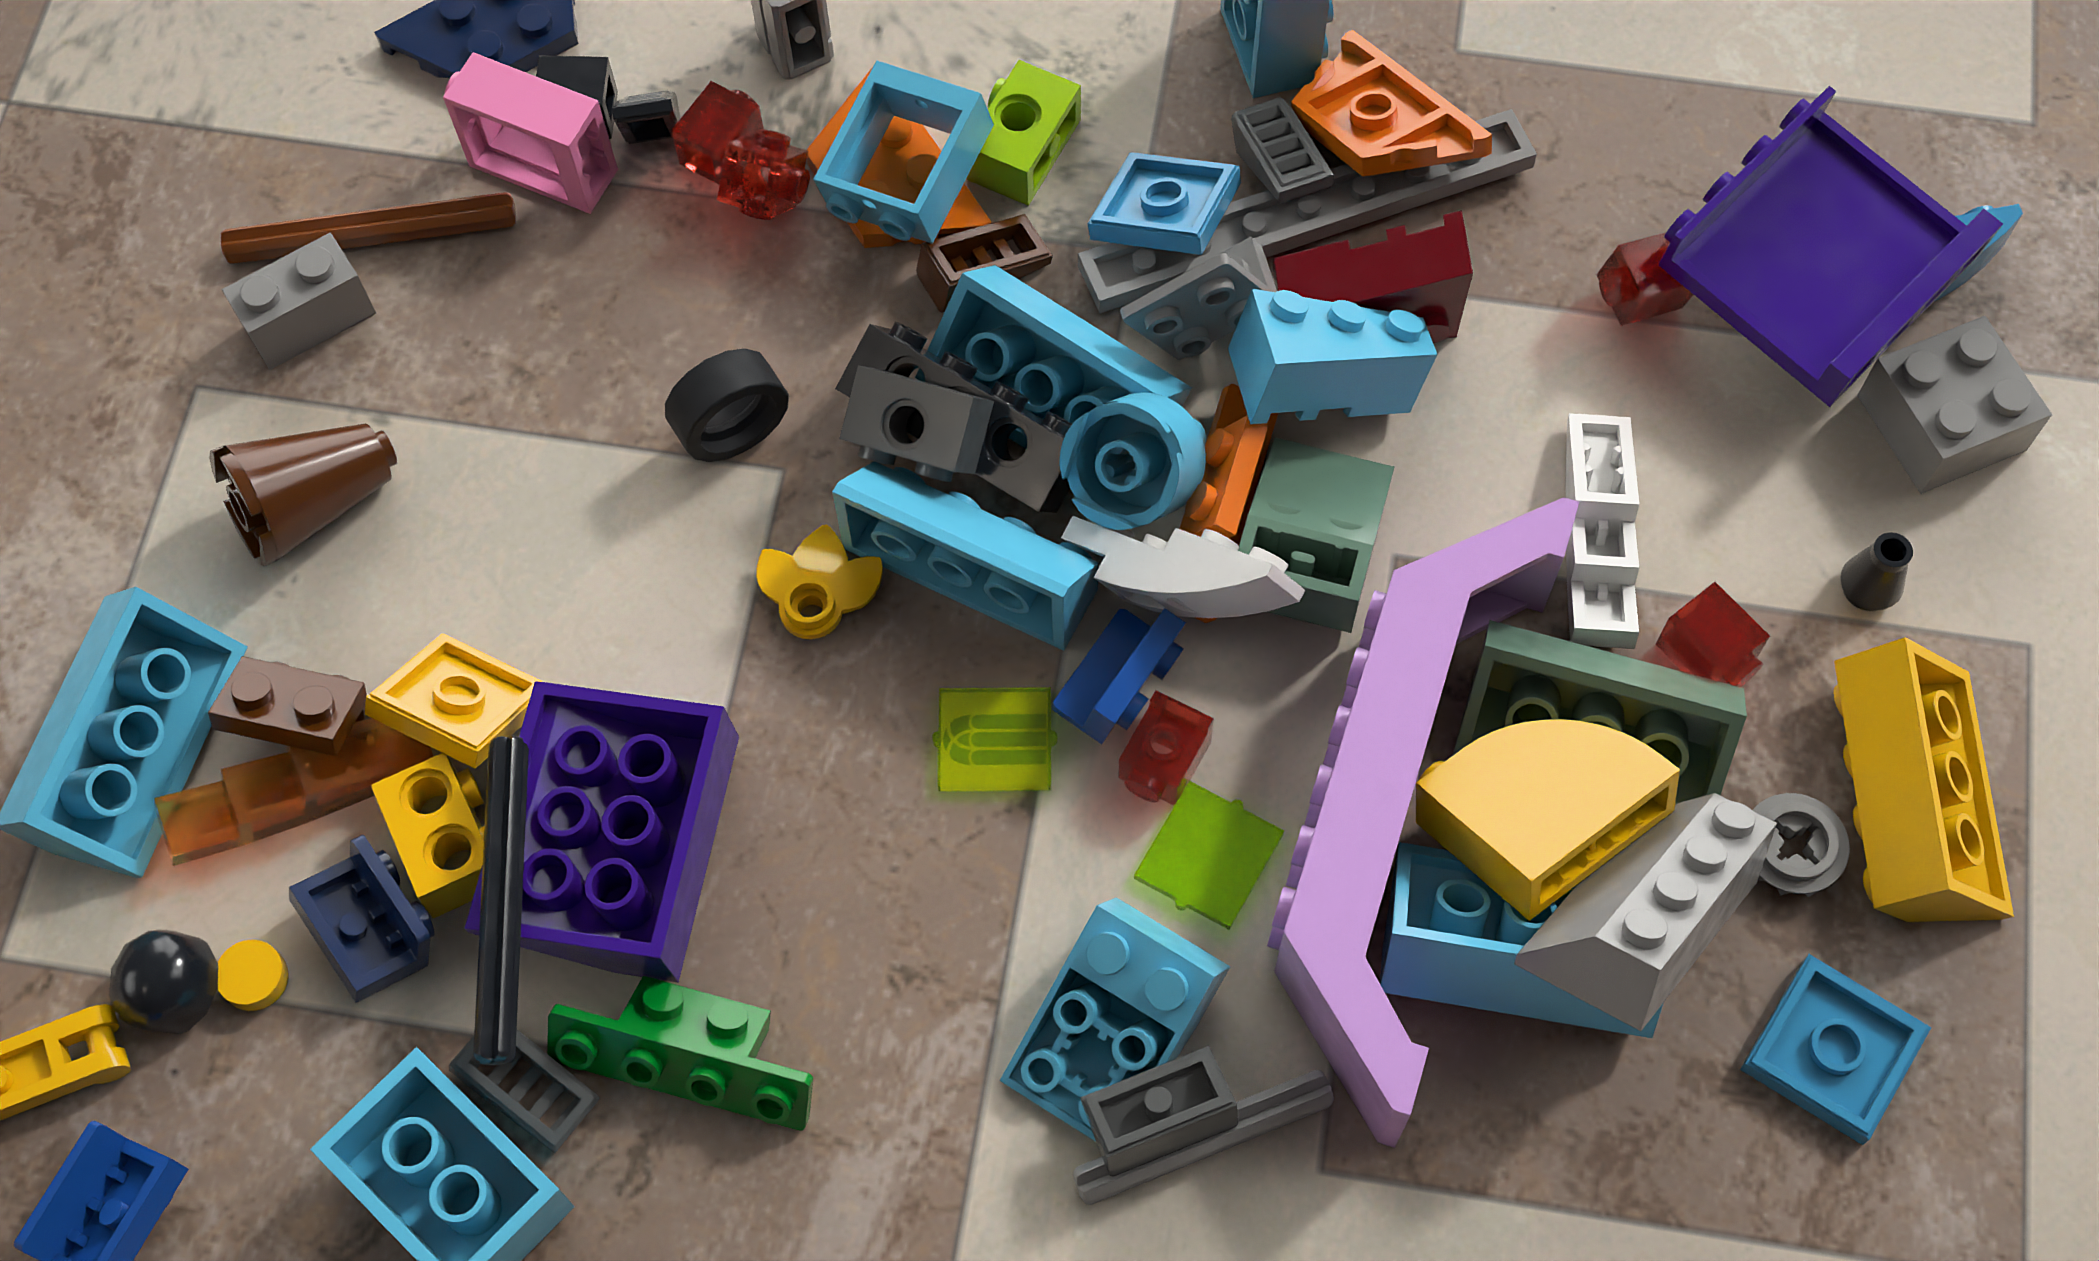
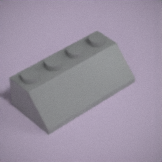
[1515,793,1777,1031]

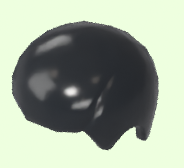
[109,930,218,1034]

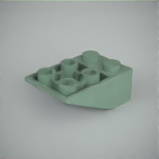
[1238,438,1395,633]

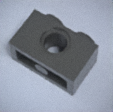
[839,365,994,482]

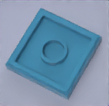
[1087,152,1241,255]
[1740,954,1932,1145]

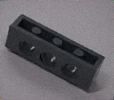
[835,321,1072,513]

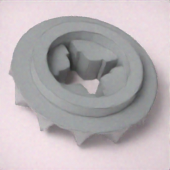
[1752,793,1850,897]

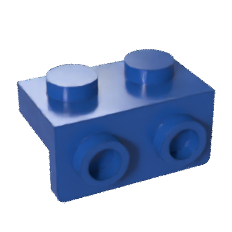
[1051,608,1186,745]
[14,1121,189,1261]

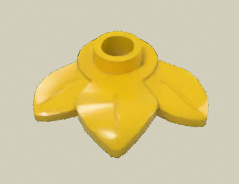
[756,524,883,639]

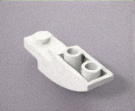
[1061,516,1305,618]

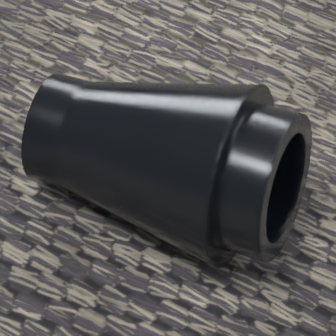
[1841,532,1913,611]

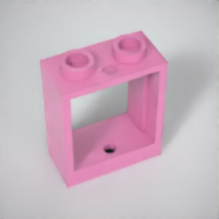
[443,52,618,214]

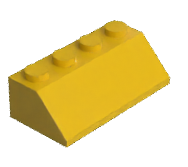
[1833,637,2014,922]

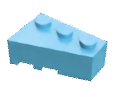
[1228,289,1438,424]

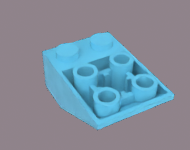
[1000,897,1231,1142]

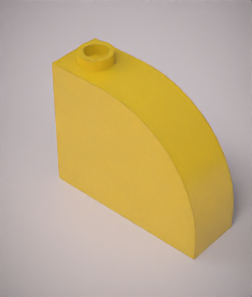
[1416,719,1680,921]

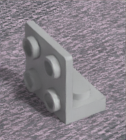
[1120,237,1277,360]

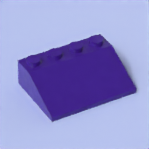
[464,681,739,983]

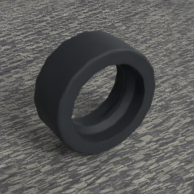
[665,348,789,462]

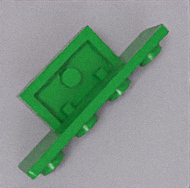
[547,976,813,1131]

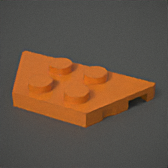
[1291,30,1492,177]
[805,67,992,248]

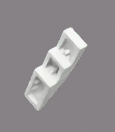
[1566,413,1639,649]

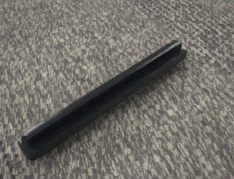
[473,735,529,1065]

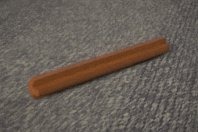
[221,192,516,264]

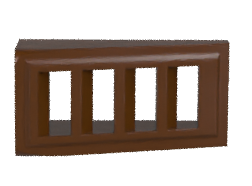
[916,214,1053,313]

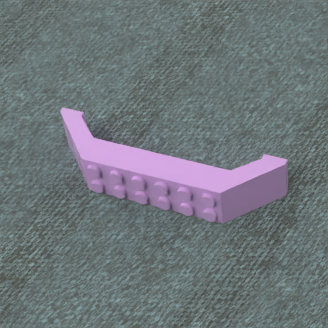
[1267,497,1579,1148]

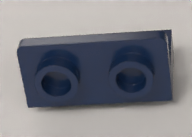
[289,835,435,1003]

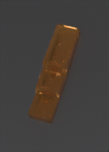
[154,718,434,866]

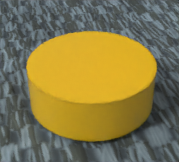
[218,940,288,1011]

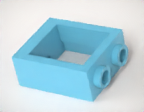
[813,61,994,244]

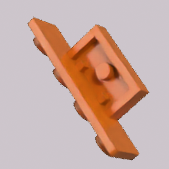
[1179,384,1278,623]

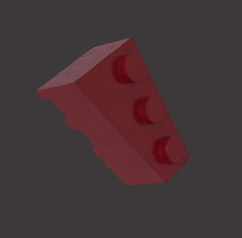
[1272,210,1473,344]

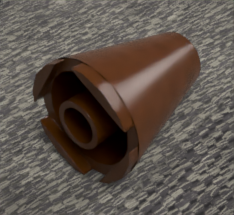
[209,423,397,566]

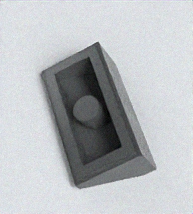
[1080,1046,1238,1177]

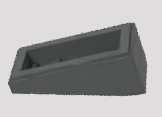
[1231,98,1335,203]
[449,1030,600,1153]

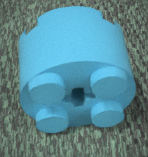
[1059,392,1207,530]

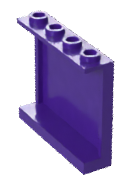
[1659,86,2003,407]

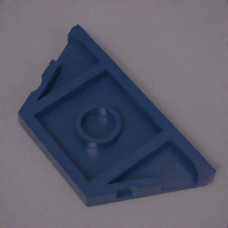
[374,0,579,79]

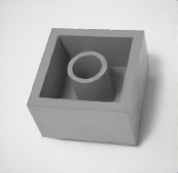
[1857,316,2052,494]

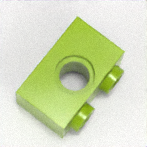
[967,60,1081,206]

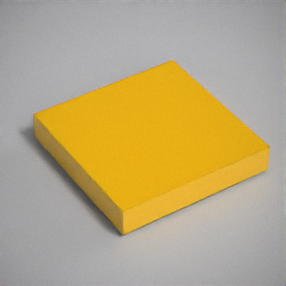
[364,633,543,769]

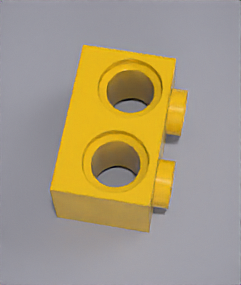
[371,753,485,919]

